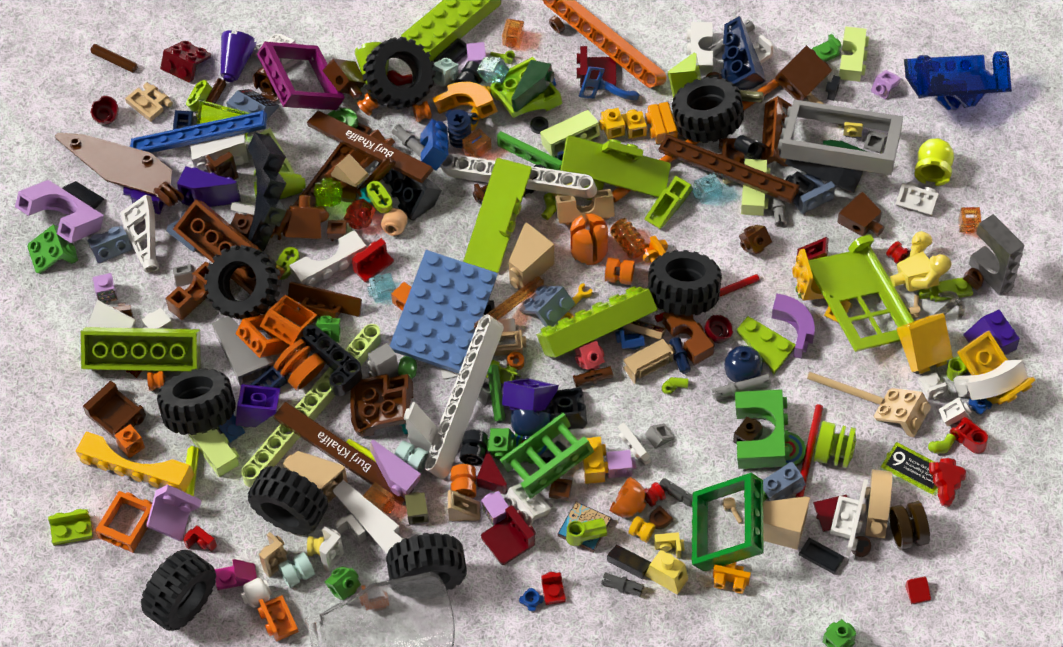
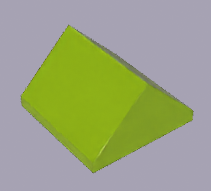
[667,52,702,98]

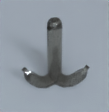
[933,291,965,320]

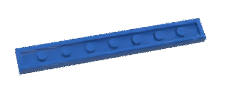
[130,110,267,153]

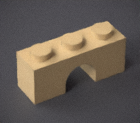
[555,189,615,225]

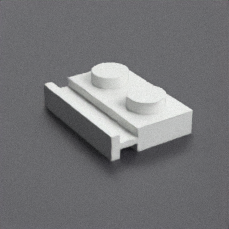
[231,202,256,215]

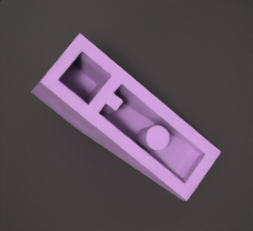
[370,439,421,498]

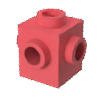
[574,340,605,370]

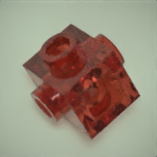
[343,198,376,230]

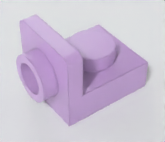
[871,70,901,99]

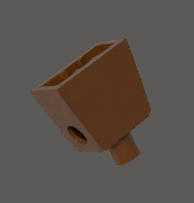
[322,58,365,99]
[837,192,885,236]

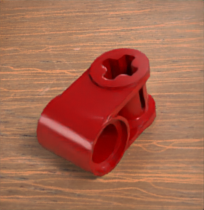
[949,417,988,454]

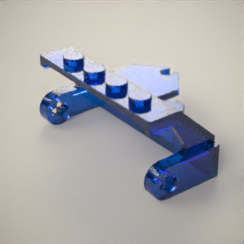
[904,51,1012,110]

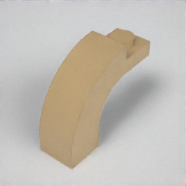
[865,469,892,538]

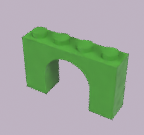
[735,389,790,469]

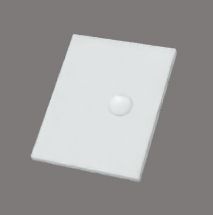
[87,300,136,328]

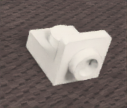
[918,372,947,400]
[939,397,973,426]

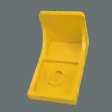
[792,249,824,301]
[957,331,1035,405]

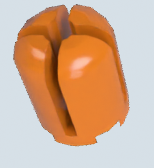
[570,213,608,265]

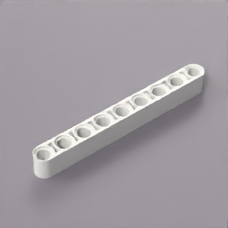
[440,154,597,198]
[424,314,504,479]

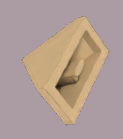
[331,154,369,187]
[448,490,480,521]

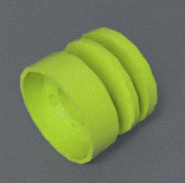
[814,421,857,468]

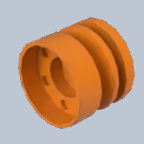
[274,339,326,391]

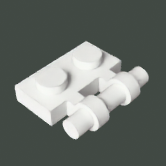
[618,422,651,465]

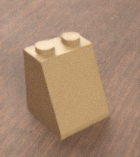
[509,222,555,292]
[283,451,348,503]
[763,497,810,550]

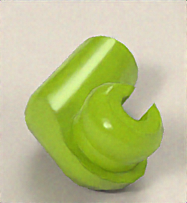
[541,193,557,220]
[662,377,688,394]
[928,433,956,454]

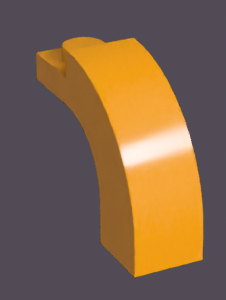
[433,82,498,119]

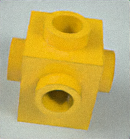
[599,108,626,140]

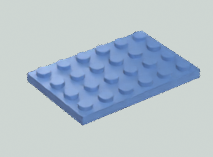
[390,250,498,373]

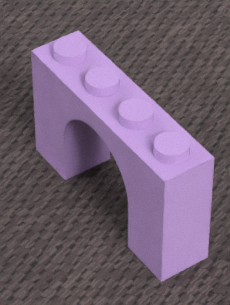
[15,180,104,243]

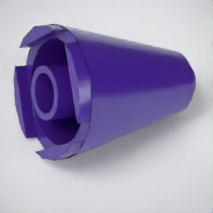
[220,30,257,83]

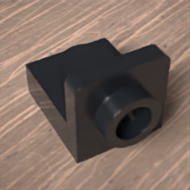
[785,171,815,196]

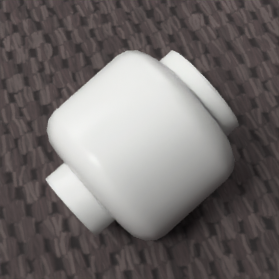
[240,578,272,608]

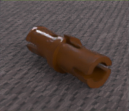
[573,366,613,388]

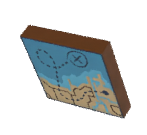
[558,502,612,553]

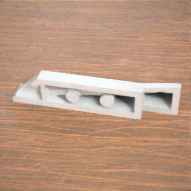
[333,480,402,554]

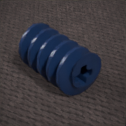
[447,109,472,148]

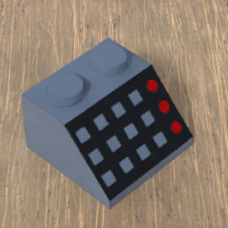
[226,89,279,120]

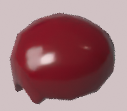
[90,96,119,125]
[704,315,733,343]

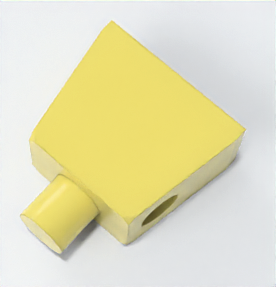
[645,550,688,595]

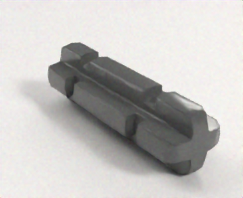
[659,478,693,506]

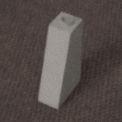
[212,316,274,386]

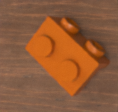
[257,595,299,642]

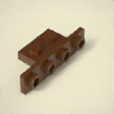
[288,282,362,318]

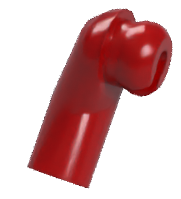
[387,70,413,86]

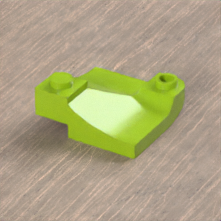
[490,57,562,118]

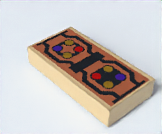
[624,320,666,339]

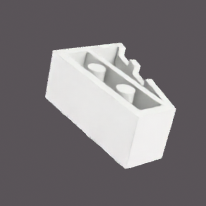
[191,134,249,170]

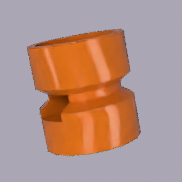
[605,257,635,285]
[451,464,476,499]

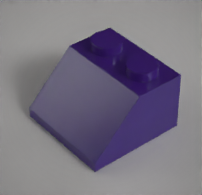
[963,309,1020,355]
[502,378,559,413]
[236,384,280,428]

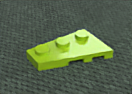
[737,316,796,374]

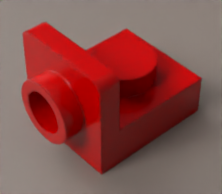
[183,525,217,552]
[541,572,566,605]

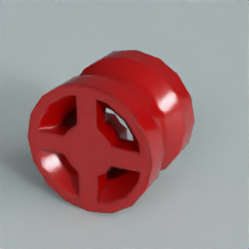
[886,241,910,264]
[645,482,666,507]

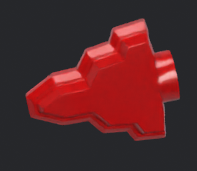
[929,458,966,507]

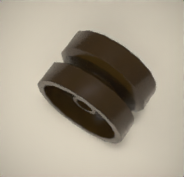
[889,501,930,550]

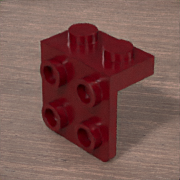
[160,40,211,83]
[577,46,616,88]
[481,505,536,565]

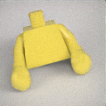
[890,231,952,292]

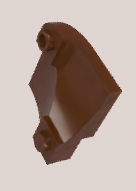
[350,374,413,437]

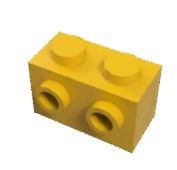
[582,437,609,484]

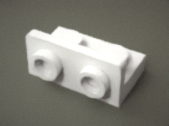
[896,182,939,216]
[504,484,551,525]
[319,527,344,571]

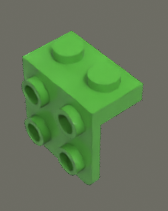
[27,224,78,274]

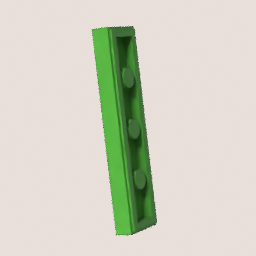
[497,131,562,171]

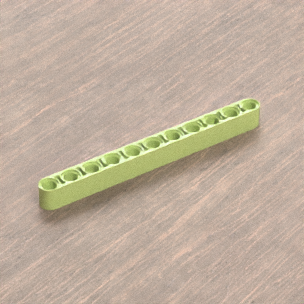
[241,324,381,488]

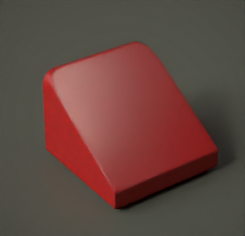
[905,576,931,604]

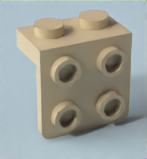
[874,388,931,437]

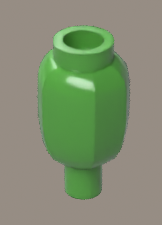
[398,356,417,380]

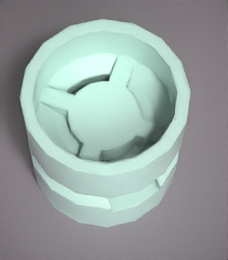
[394,440,429,473]
[278,552,315,588]

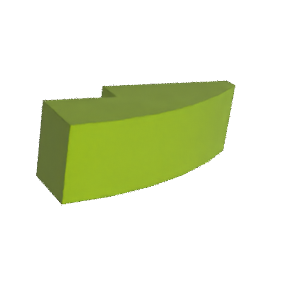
[644,176,693,229]

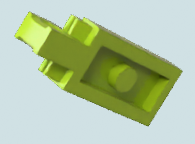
[918,277,973,302]

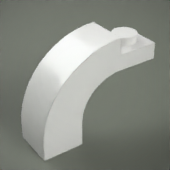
[953,360,1028,400]

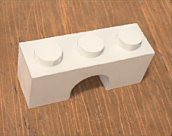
[687,22,713,75]

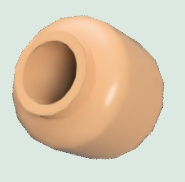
[381,208,408,236]

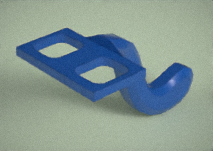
[579,67,640,100]

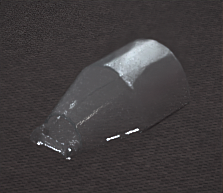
[305,572,455,647]

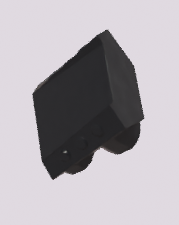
[546,388,588,429]

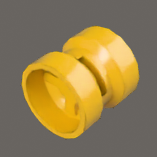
[628,516,656,543]

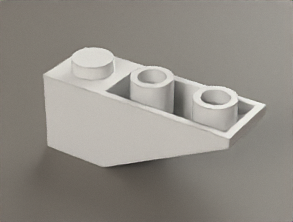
[404,402,438,452]

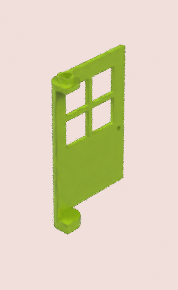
[808,234,914,352]

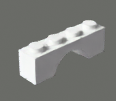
[290,230,366,287]

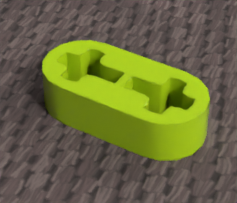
[186,80,212,112]
[366,181,393,213]
[276,247,300,280]

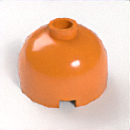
[609,477,647,518]

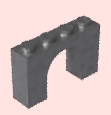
[969,214,1025,295]

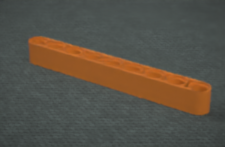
[543,0,667,88]

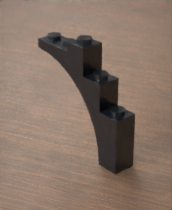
[247,132,287,252]

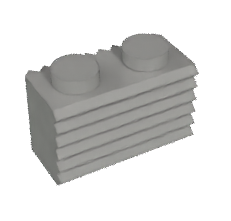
[366,343,399,378]

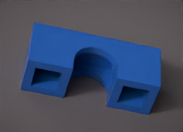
[420,118,448,171]

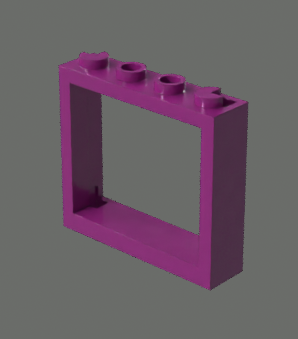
[257,41,345,110]

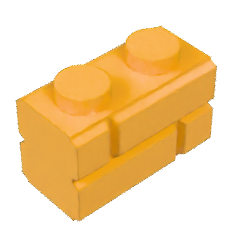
[645,102,678,144]

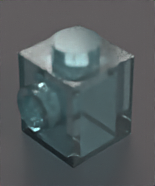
[477,57,509,83]
[692,173,723,204]
[367,273,396,303]

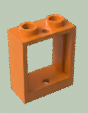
[260,295,317,345]
[235,314,290,358]
[95,491,152,553]

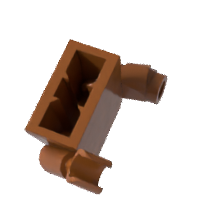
[270,195,329,240]

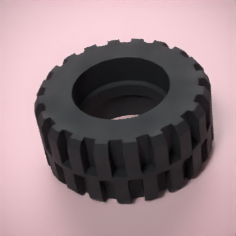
[363,37,436,110]
[672,77,744,143]
[204,245,282,320]
[647,250,722,316]
[157,368,236,435]
[248,466,328,535]
[386,533,467,597]
[141,550,216,631]

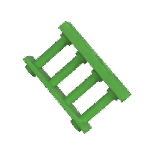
[500,413,594,499]

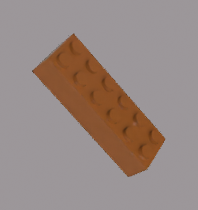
[173,199,286,295]

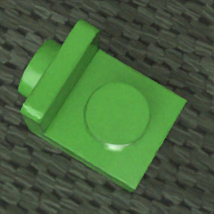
[812,34,842,62]

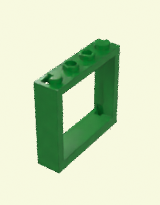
[691,473,764,571]

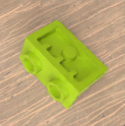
[48,509,93,546]

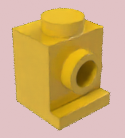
[624,109,647,139]

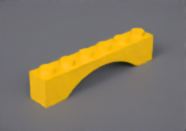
[75,432,194,492]

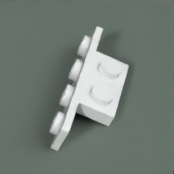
[830,479,870,557]

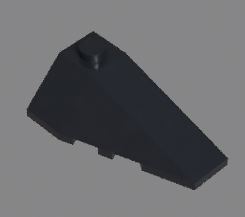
[784,159,863,193]
[376,162,442,220]

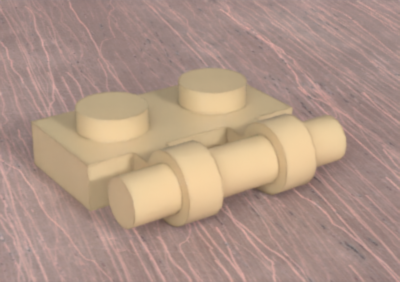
[125,82,173,122]

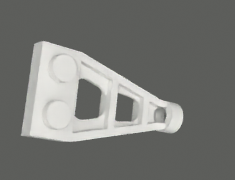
[121,195,159,273]

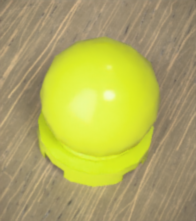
[914,138,954,186]

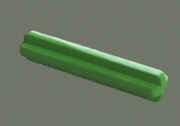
[488,364,506,422]

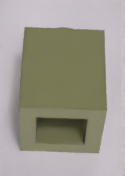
[405,492,429,525]

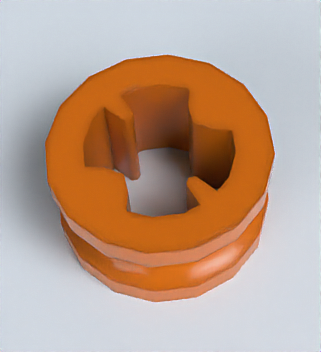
[507,352,524,371]

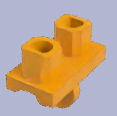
[643,236,668,263]
[713,562,751,594]

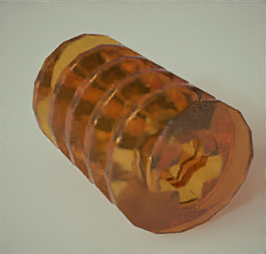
[610,218,649,258]

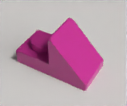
[215,559,257,590]

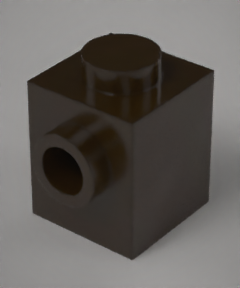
[733,416,763,444]

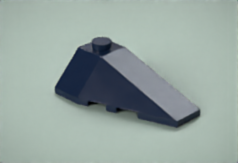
[721,16,766,90]

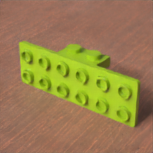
[561,135,671,197]
[463,158,532,273]

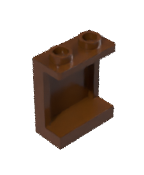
[774,45,832,101]
[83,381,146,439]

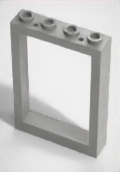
[778,100,903,175]

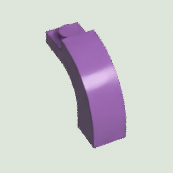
[771,293,815,358]

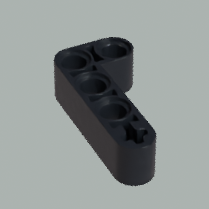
[302,325,362,396]

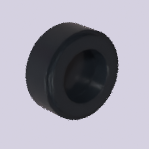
[530,116,549,134]

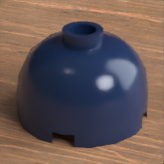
[724,345,763,383]
[511,410,551,441]

